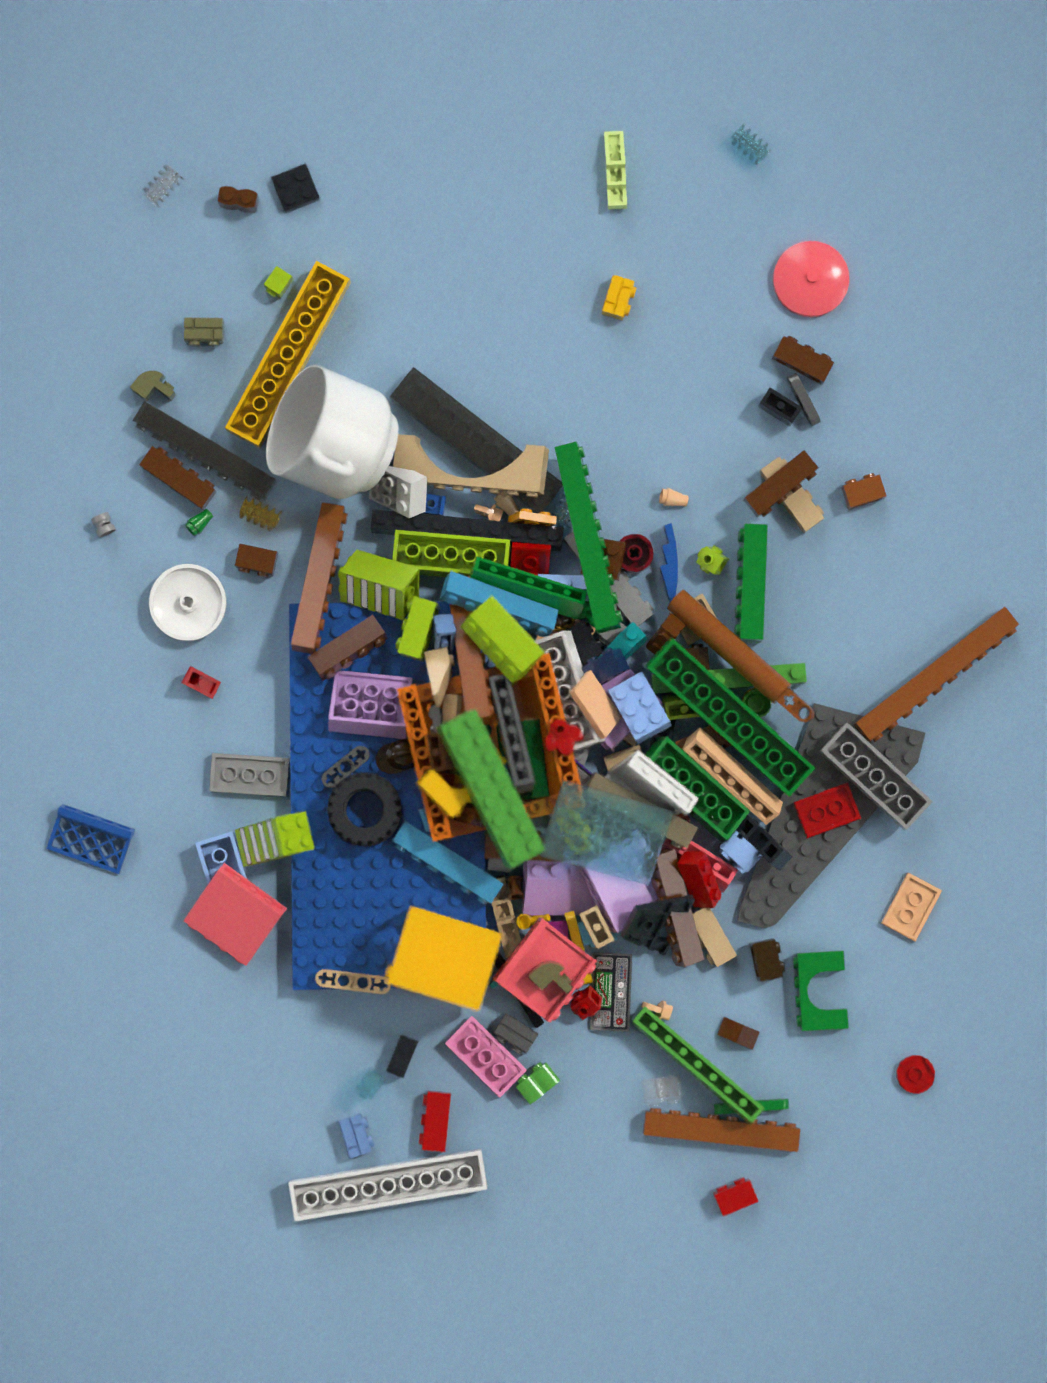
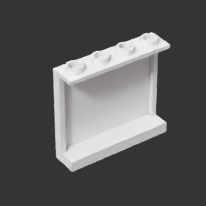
[605,751,698,816]

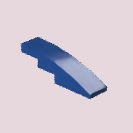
[659,523,678,603]

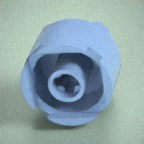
[718,830,763,874]

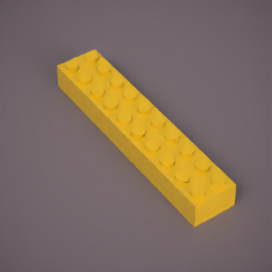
[225,261,351,449]

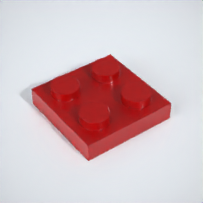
[511,542,551,576]

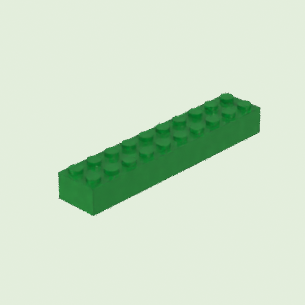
[645,638,815,797]

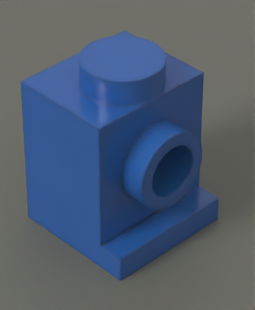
[421,493,446,516]

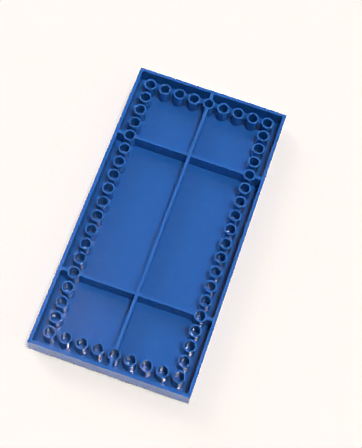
[289,601,487,990]

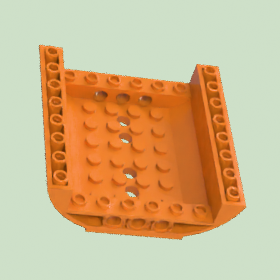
[397,653,586,841]

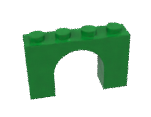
[793,950,849,1031]

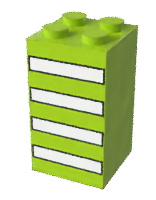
[338,549,419,620]
[235,811,314,867]

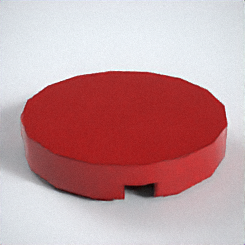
[896,1055,935,1094]

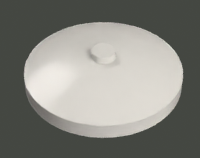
[149,564,227,641]

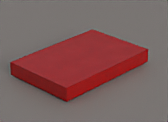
[793,782,861,839]

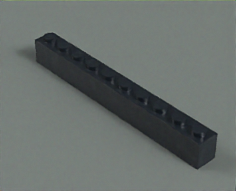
[371,509,564,551]

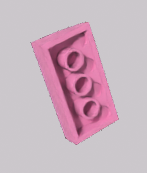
[444,1016,527,1098]

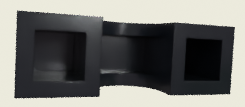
[736,815,793,871]

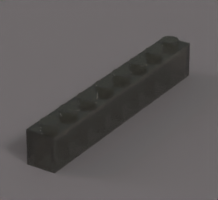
[133,401,277,501]

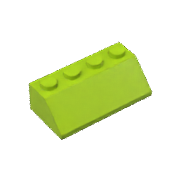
[460,595,545,684]

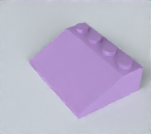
[329,670,412,739]
[522,857,596,915]

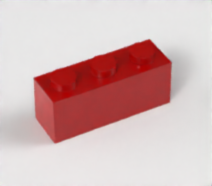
[677,851,722,908]
[419,1090,451,1152]

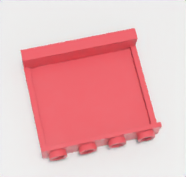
[183,863,287,966]
[492,917,597,1023]

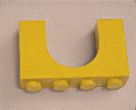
[415,752,507,817]

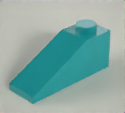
[598,622,648,660]

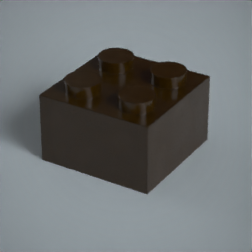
[749,938,785,982]

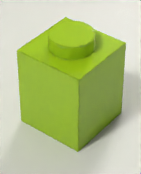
[264,266,293,298]

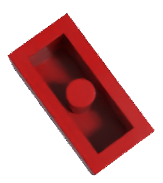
[713,1177,759,1217]

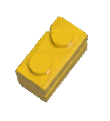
[601,275,637,320]

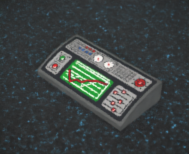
[590,952,632,1032]

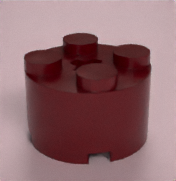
[620,534,654,574]

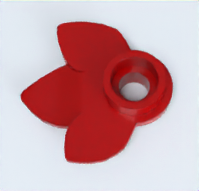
[545,719,584,756]

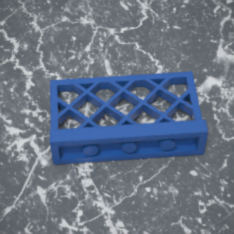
[46,804,135,874]

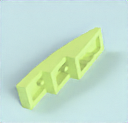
[604,131,627,210]

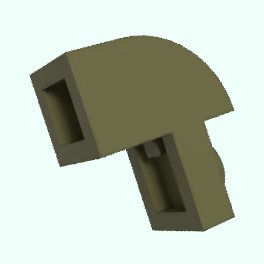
[130,370,176,401]
[528,961,572,993]

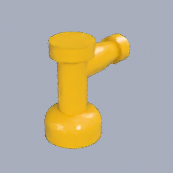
[516,914,550,930]

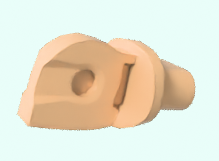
[474,504,503,521]
[641,1000,673,1021]

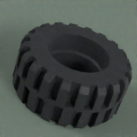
[327,772,402,847]

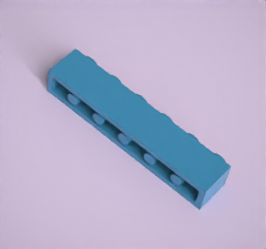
[440,571,558,637]
[393,821,503,905]

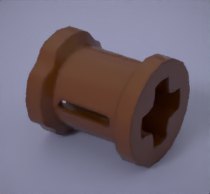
[505,876,524,900]

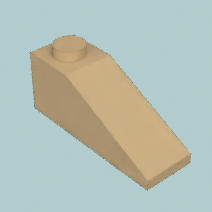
[424,647,455,707]

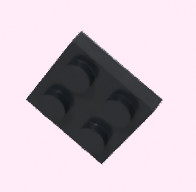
[271,163,320,213]

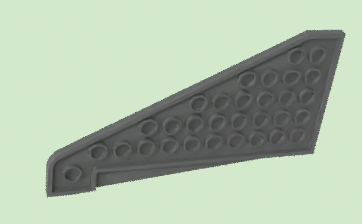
[737,703,925,928]

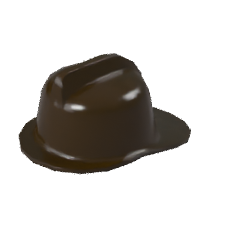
[376,738,415,774]

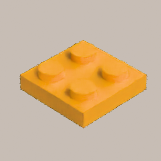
[508,509,557,526]

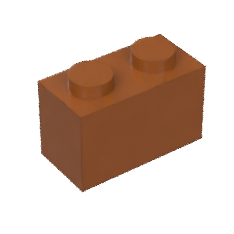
[841,473,887,510]

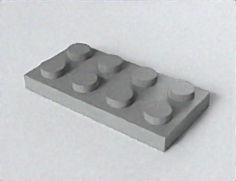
[209,753,289,797]

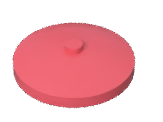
[773,241,849,317]

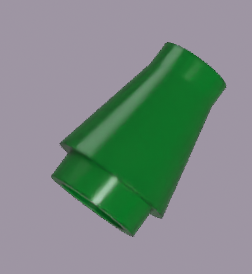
[185,509,213,536]

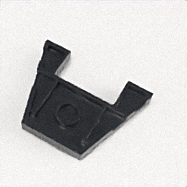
[620,895,695,955]

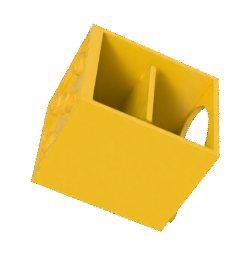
[385,906,502,1011]

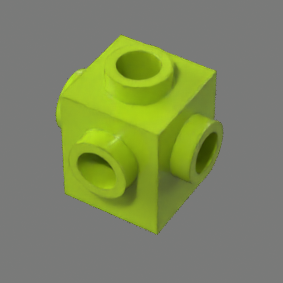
[696,545,729,575]

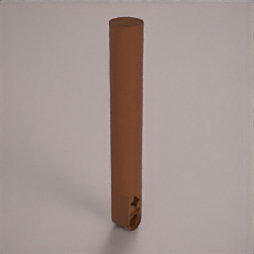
[667,590,815,722]

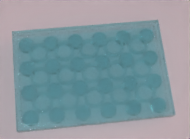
[539,780,673,885]

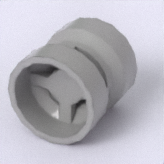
[91,512,116,537]

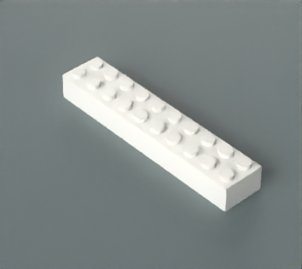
[289,1149,488,1221]

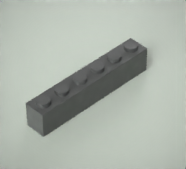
[488,674,534,793]

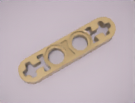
[315,969,391,994]

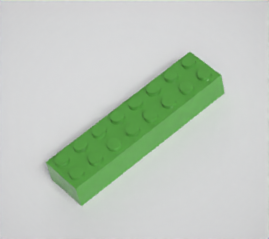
[436,709,545,868]

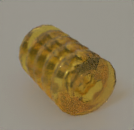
[239,496,283,531]

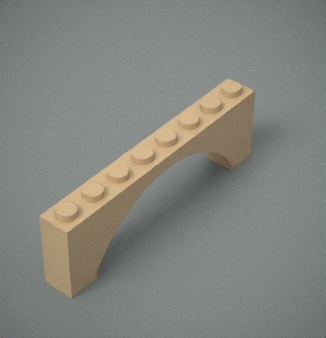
[393,434,549,497]

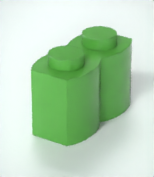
[516,1062,560,1105]

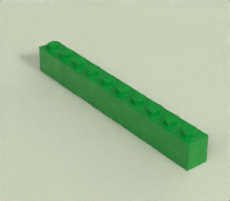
[554,441,623,634]

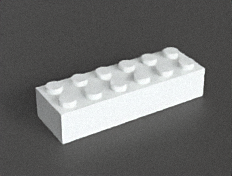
[535,631,606,752]

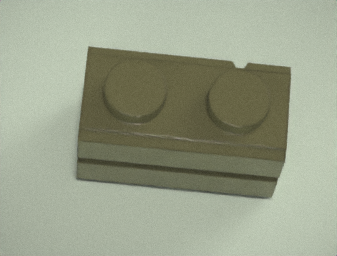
[184,317,224,347]

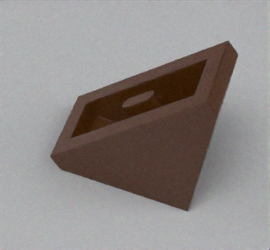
[717,1017,760,1050]

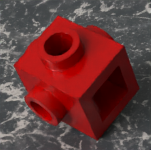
[570,986,602,1020]

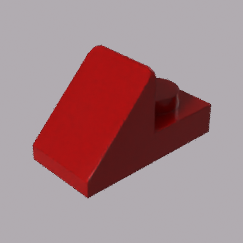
[181,666,221,699]

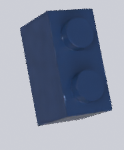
[582,648,630,685]

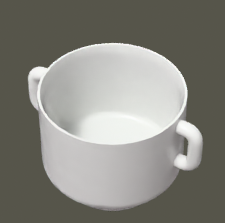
[266,365,398,499]

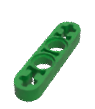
[713,1098,789,1114]

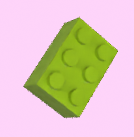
[396,596,440,662]

